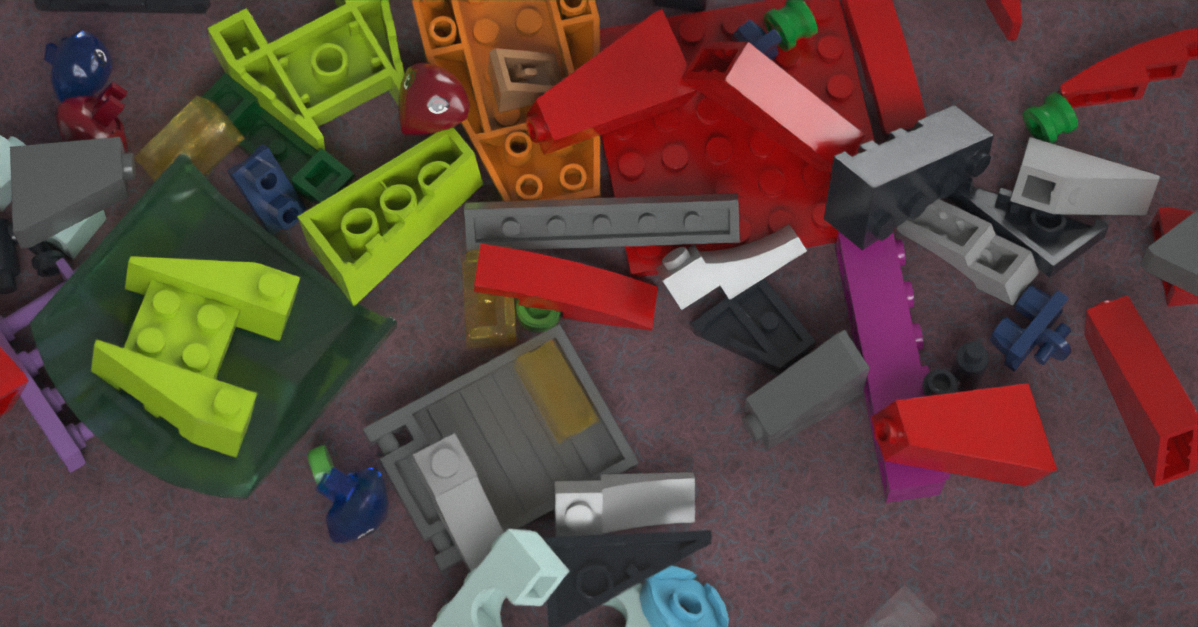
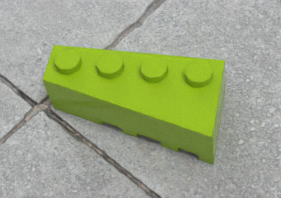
[297,128,483,306]

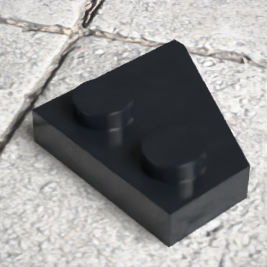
[690,279,816,374]

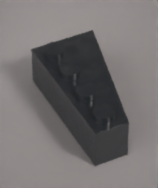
[824,105,994,250]

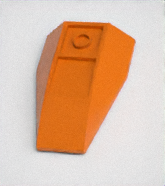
[412,0,600,201]

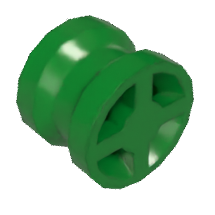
[763,0,818,51]
[1022,92,1078,144]

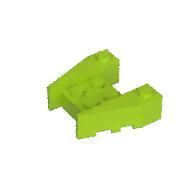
[207,0,405,151]
[91,256,300,458]

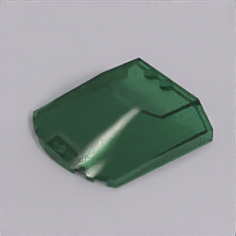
[30,151,397,499]

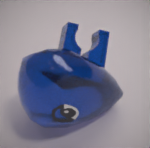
[44,31,113,103]
[315,467,389,543]

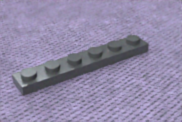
[464,193,740,252]

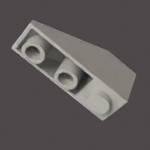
[1010,137,1160,215]

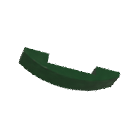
[195,73,355,205]

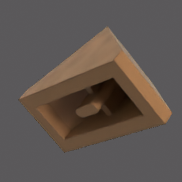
[488,48,562,113]

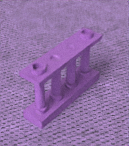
[0,257,161,473]

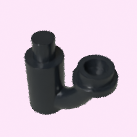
[0,218,66,294]
[922,341,989,397]

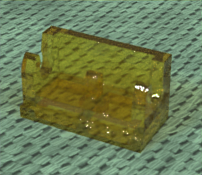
[134,96,244,199]
[462,246,516,349]
[513,340,600,445]

